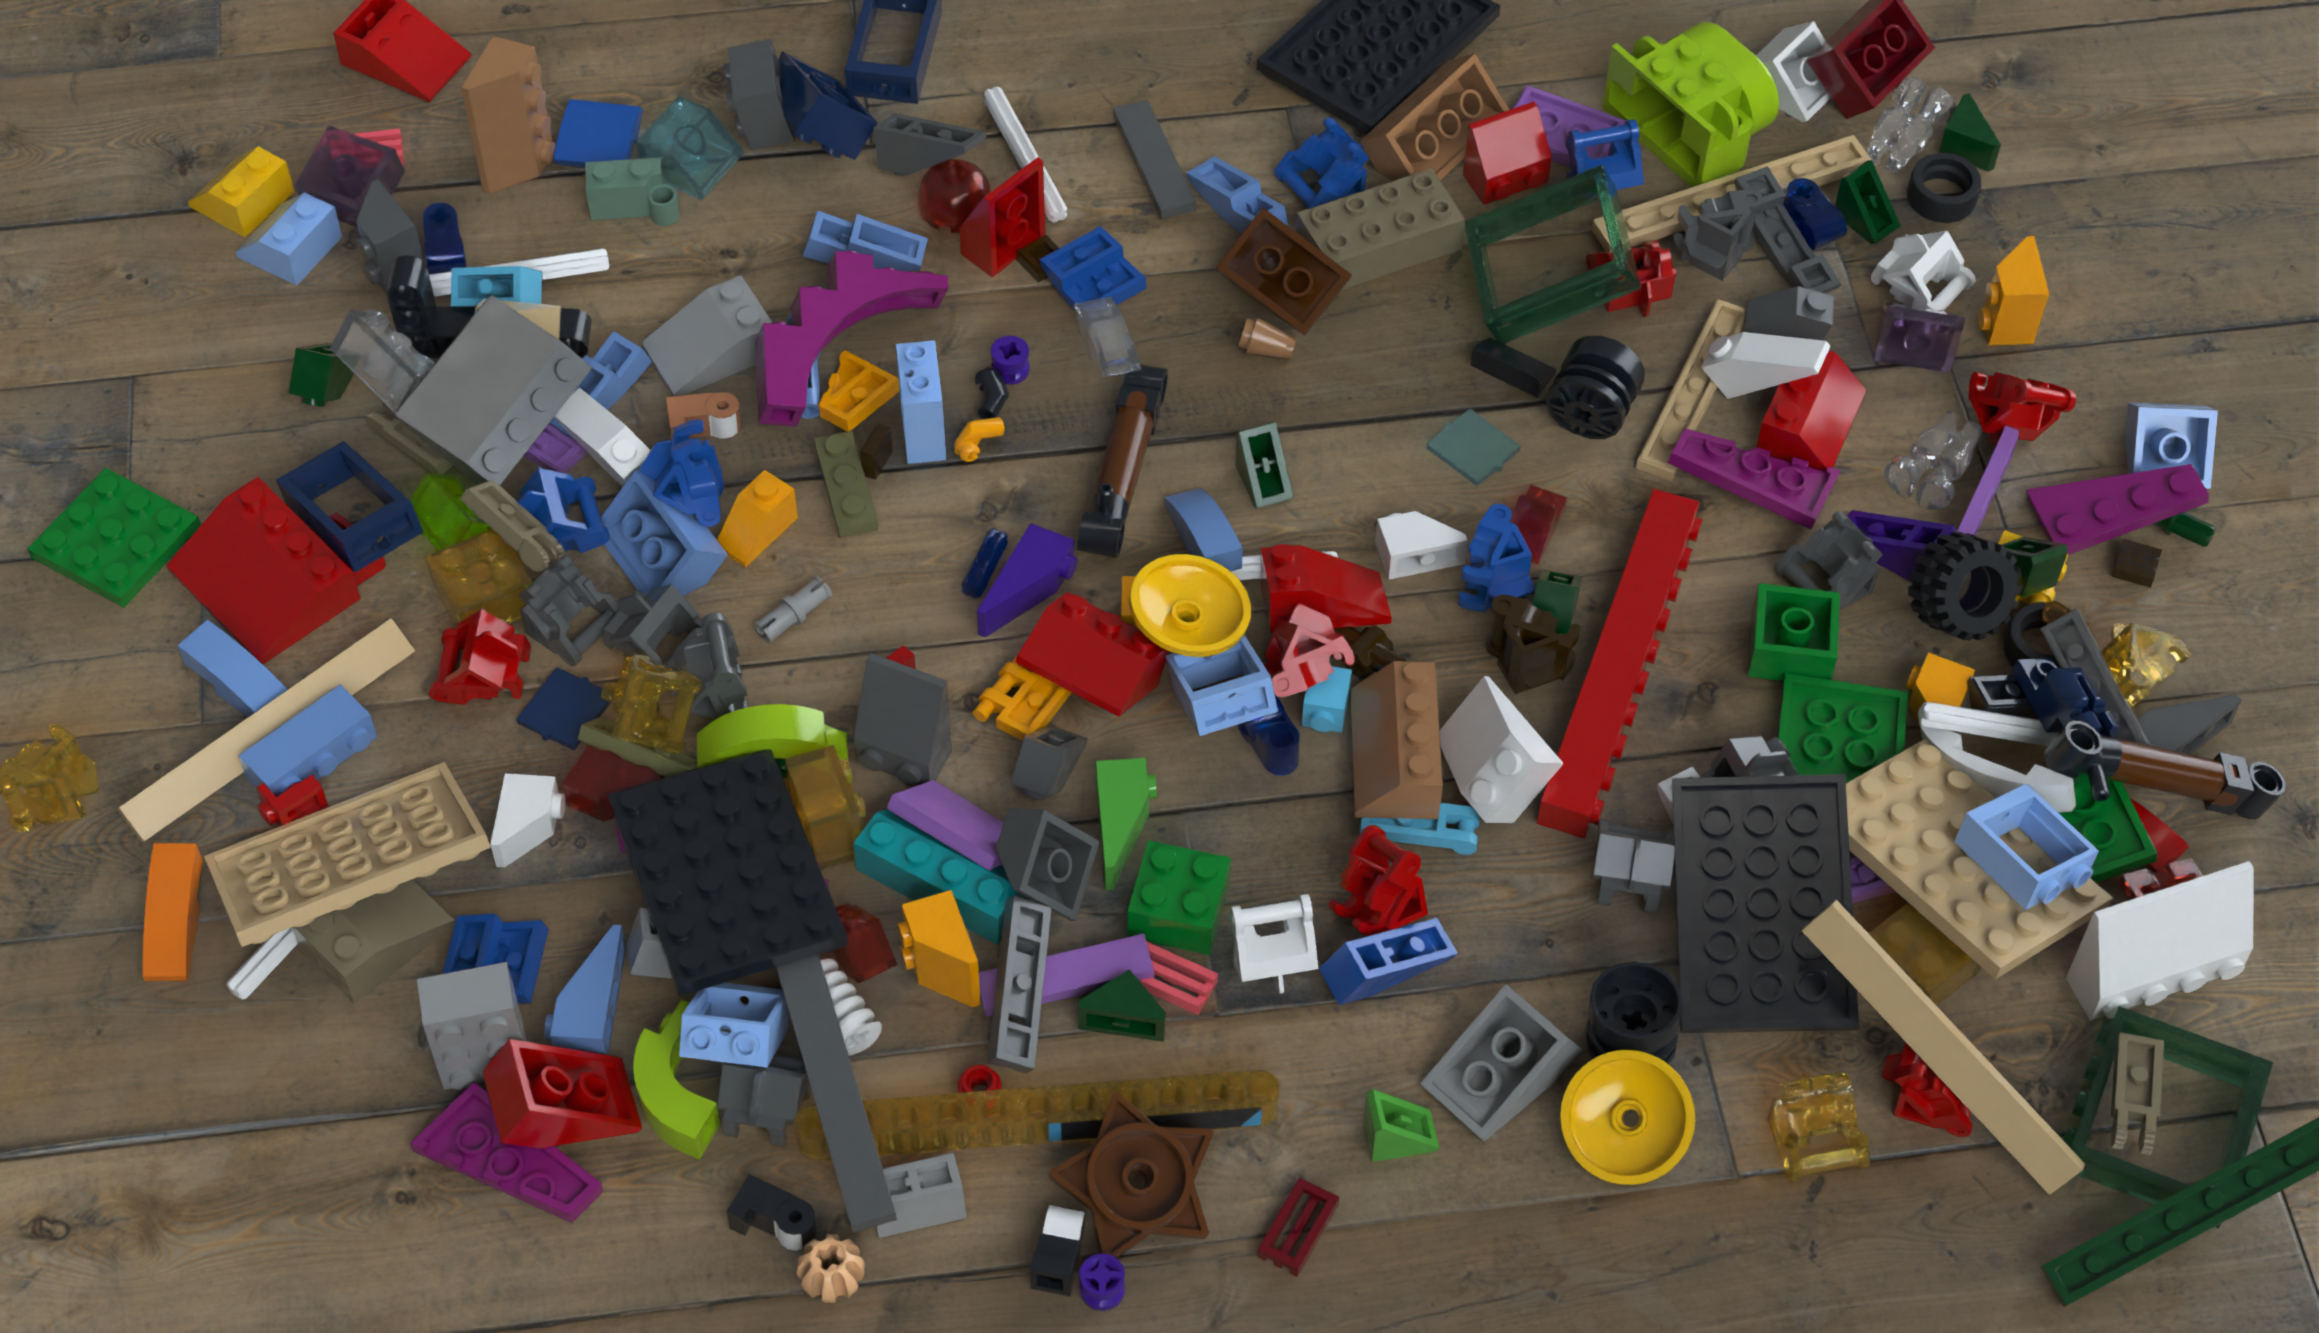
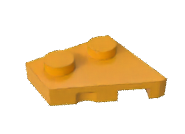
[819,350,899,432]

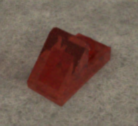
[1511,485,1568,565]

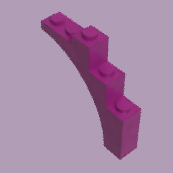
[755,250,948,427]

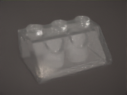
[330,309,435,413]

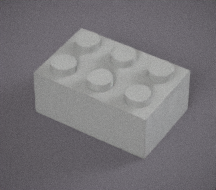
[417,962,527,1090]

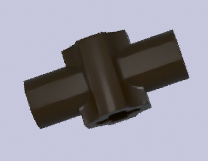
[1334,625,1406,678]

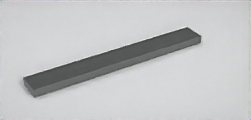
[776,955,897,1233]

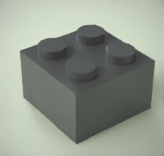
[724,39,794,150]

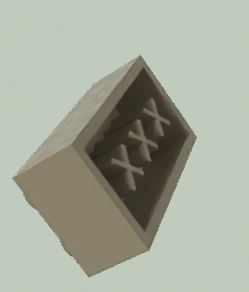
[1296,168,1465,290]

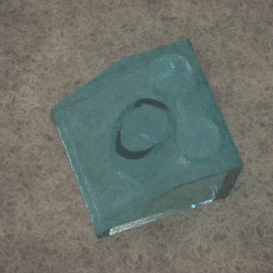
[636,96,744,200]

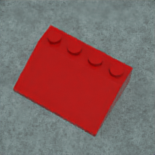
[167,477,361,664]

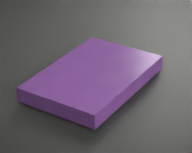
[1514,85,1626,168]
[887,780,1004,870]

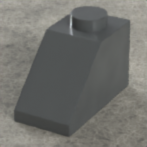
[1743,286,1834,341]
[1011,725,1088,800]

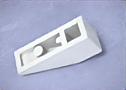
[1701,332,1831,399]
[553,388,651,488]

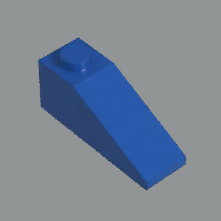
[1319,918,1458,1006]

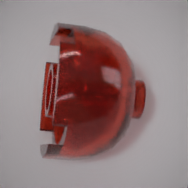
[918,159,991,233]

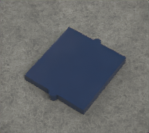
[517,668,614,751]

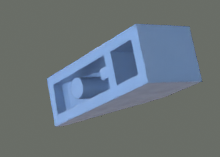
[545,925,626,1055]

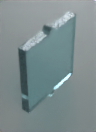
[1426,409,1520,486]

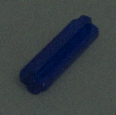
[962,528,1008,599]

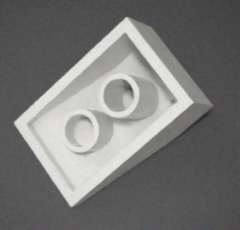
[1439,676,1564,823]

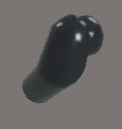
[975,367,1009,419]

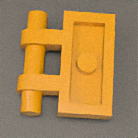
[972,654,1072,741]

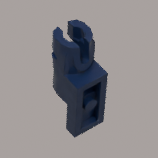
[2011,658,2119,738]

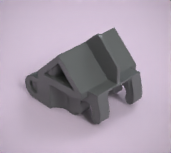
[1672,190,1763,281]
[1774,511,1883,609]
[518,555,620,666]
[603,584,702,687]
[670,613,748,719]
[1700,736,1800,778]
[1593,819,1675,913]
[717,1054,812,1147]

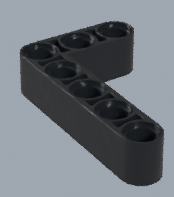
[387,255,592,358]

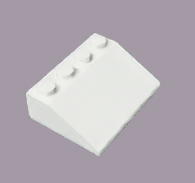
[2066,861,2254,1021]

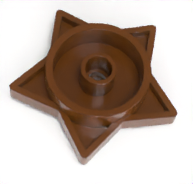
[1048,1092,1214,1258]

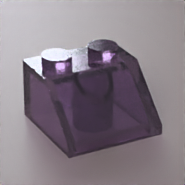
[1874,302,1965,373]

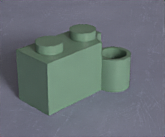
[586,157,680,226]

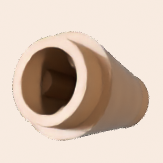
[1238,317,1297,360]

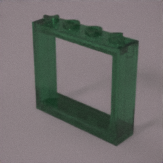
[1465,165,1641,344]
[2063,1006,2273,1228]

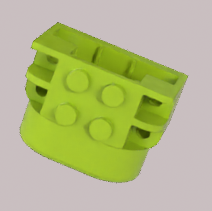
[1602,22,1779,187]

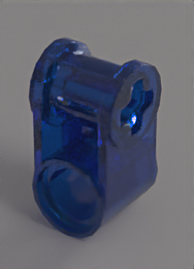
[1783,178,1847,250]
[423,203,467,275]
[1237,695,1300,776]

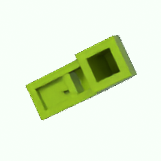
[697,704,849,775]
[633,999,721,1160]

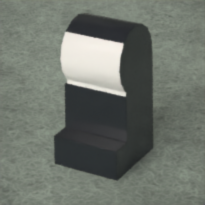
[727,1174,817,1251]
[1030,1204,1086,1297]

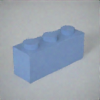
[238,684,377,797]

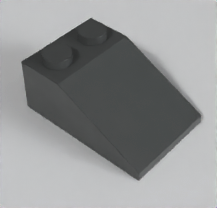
[853,653,952,785]

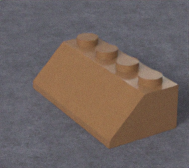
[461,36,556,193]
[1359,53,1509,181]
[1350,661,1443,819]

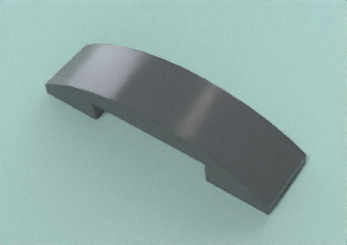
[1734,166,1841,293]

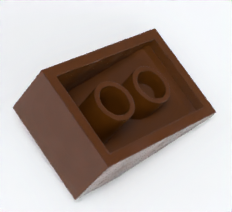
[1216,208,1352,336]

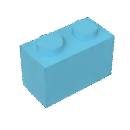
[451,266,542,307]

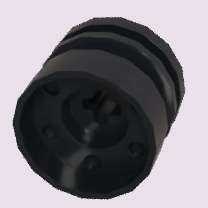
[1546,336,1645,439]
[1586,961,1683,1064]

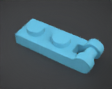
[1360,803,1480,855]

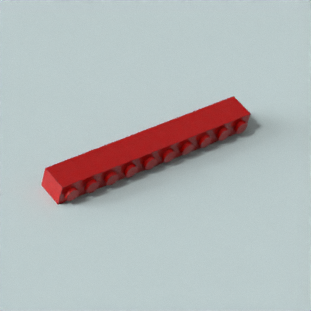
[1537,489,1703,839]

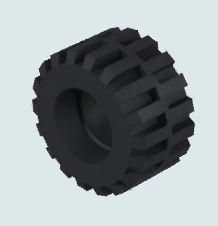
[1908,532,2022,641]

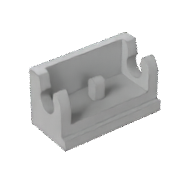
[876,1153,967,1238]

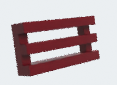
[1257,1178,1339,1277]

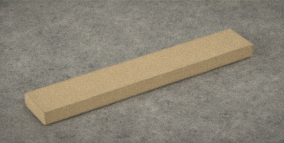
[1636,299,1745,482]

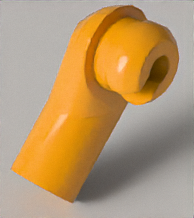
[954,417,1005,462]

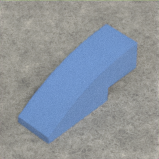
[1186,156,1289,234]
[803,211,928,271]
[549,331,652,437]
[1164,488,1243,571]
[177,619,288,717]

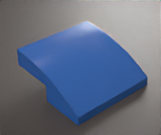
[553,99,643,168]
[1040,226,1147,322]
[442,914,549,1004]

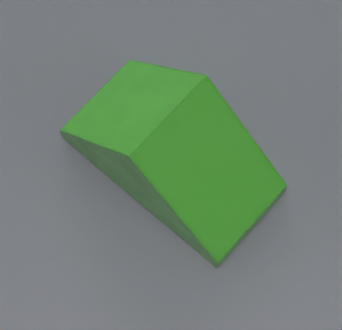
[1363,1089,1440,1162]

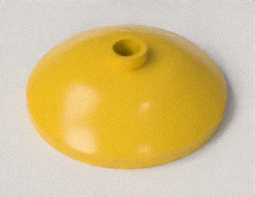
[1129,554,1251,657]
[1560,1050,1695,1185]

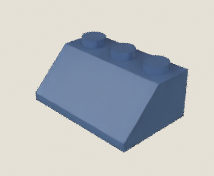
[601,470,728,596]

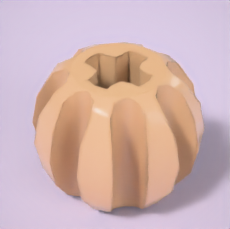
[797,1234,865,1303]

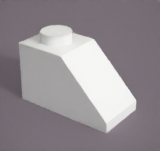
[1375,511,1468,580]
[490,773,565,868]

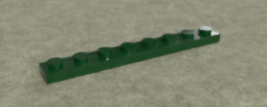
[2041,1117,2319,1307]

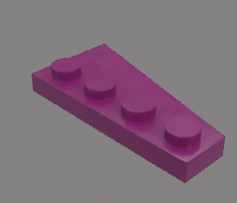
[1668,428,1841,530]
[2026,464,2209,555]
[410,1082,604,1223]

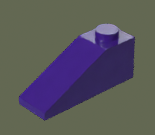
[1847,510,1956,582]
[977,523,1078,638]

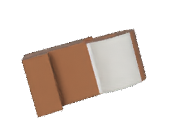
[666,392,741,439]

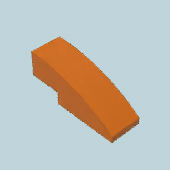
[142,843,203,981]

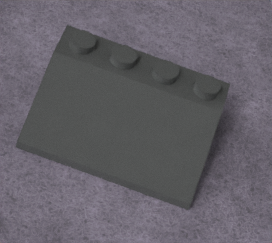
[393,295,592,486]

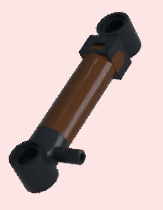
[1077,362,1168,558]
[2044,721,2286,819]

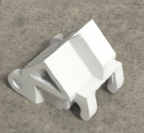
[1871,230,1976,325]
[1229,894,1318,994]

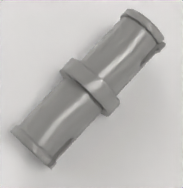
[754,576,832,644]

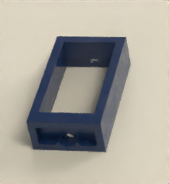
[845,0,942,104]
[276,441,423,572]

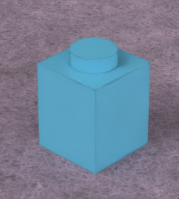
[1302,667,1352,733]

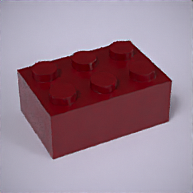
[1806,0,1935,119]

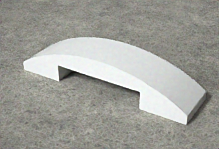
[1920,725,2076,812]

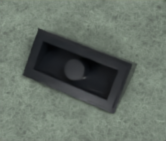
[1471,337,1557,398]
[1967,675,2039,720]

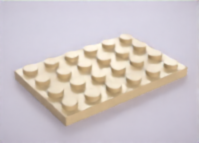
[1846,739,2113,980]
[204,762,491,947]

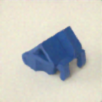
[1274,118,1370,209]
[1565,119,1644,208]
[640,420,724,527]
[516,468,610,553]
[1458,504,1535,613]

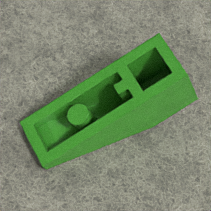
[1096,758,1157,890]

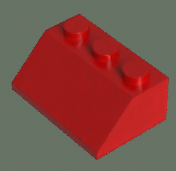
[1756,351,1866,471]
[1016,592,1169,717]

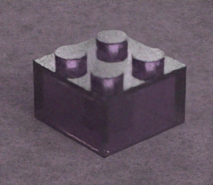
[294,125,405,227]

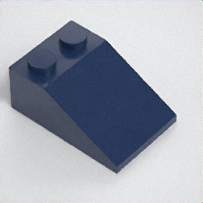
[779,51,878,160]

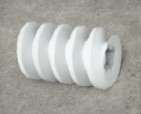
[821,958,882,1056]

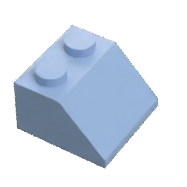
[235,192,343,285]
[2124,403,2218,489]

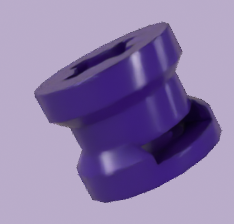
[991,336,1030,385]
[1079,1253,1125,1311]

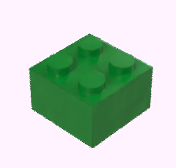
[1748,583,1840,681]
[1128,840,1231,955]

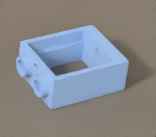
[896,340,946,464]
[1165,635,1278,736]
[1954,784,2099,910]
[679,983,789,1067]

